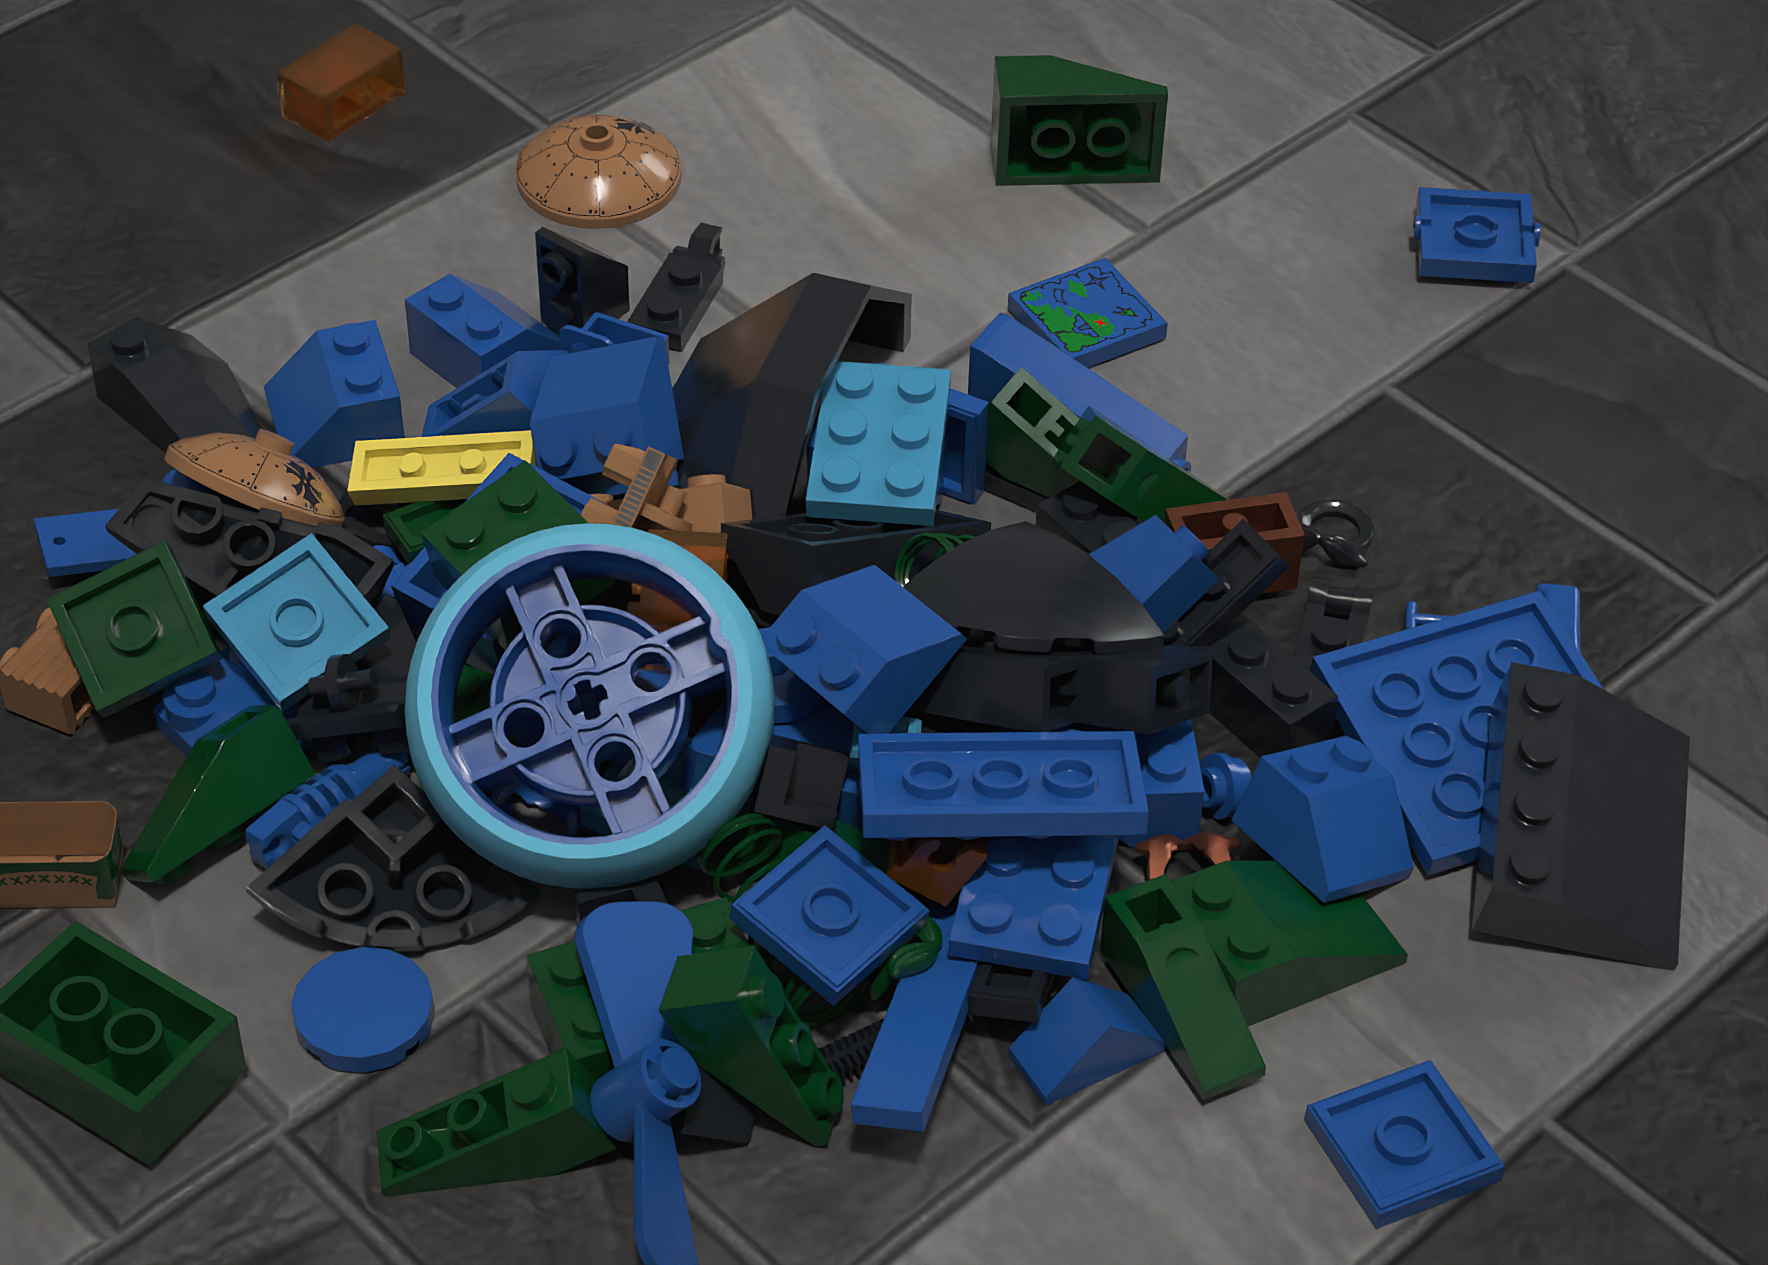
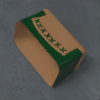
[0,801,123,908]

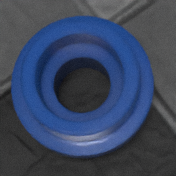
[1200,753,1251,820]

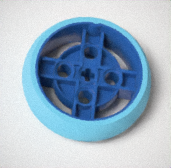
[405,523,775,889]

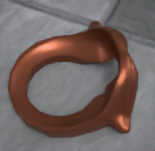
[1135,832,1239,881]

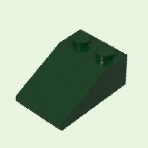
[990,55,1168,186]
[1171,861,1408,1027]

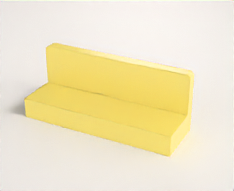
[347,430,538,506]

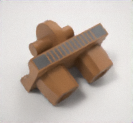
[581,443,692,539]

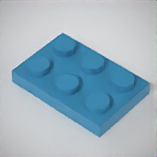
[806,361,951,526]

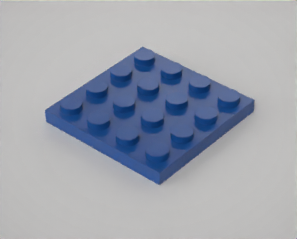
[1310,590,1603,876]

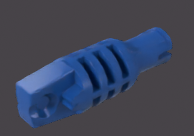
[245,748,410,869]

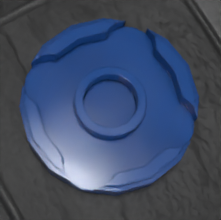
[291,947,435,1073]

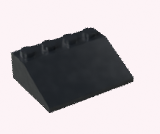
[1472,662,1690,971]

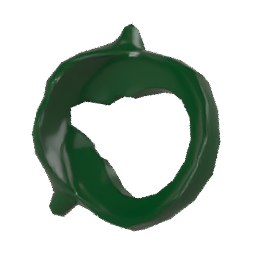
[864,905,943,1002]

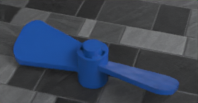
[574,901,701,1265]

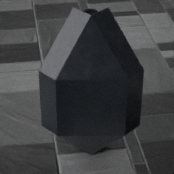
[672,273,912,595]

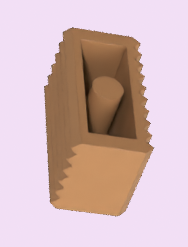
[0,607,95,734]

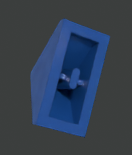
[1008,977,1166,1106]

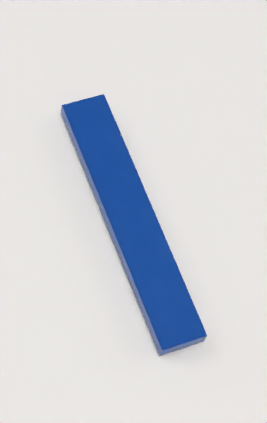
[850,888,980,1132]

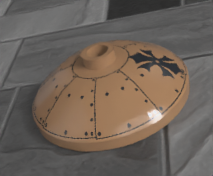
[515,114,682,229]
[164,429,345,528]

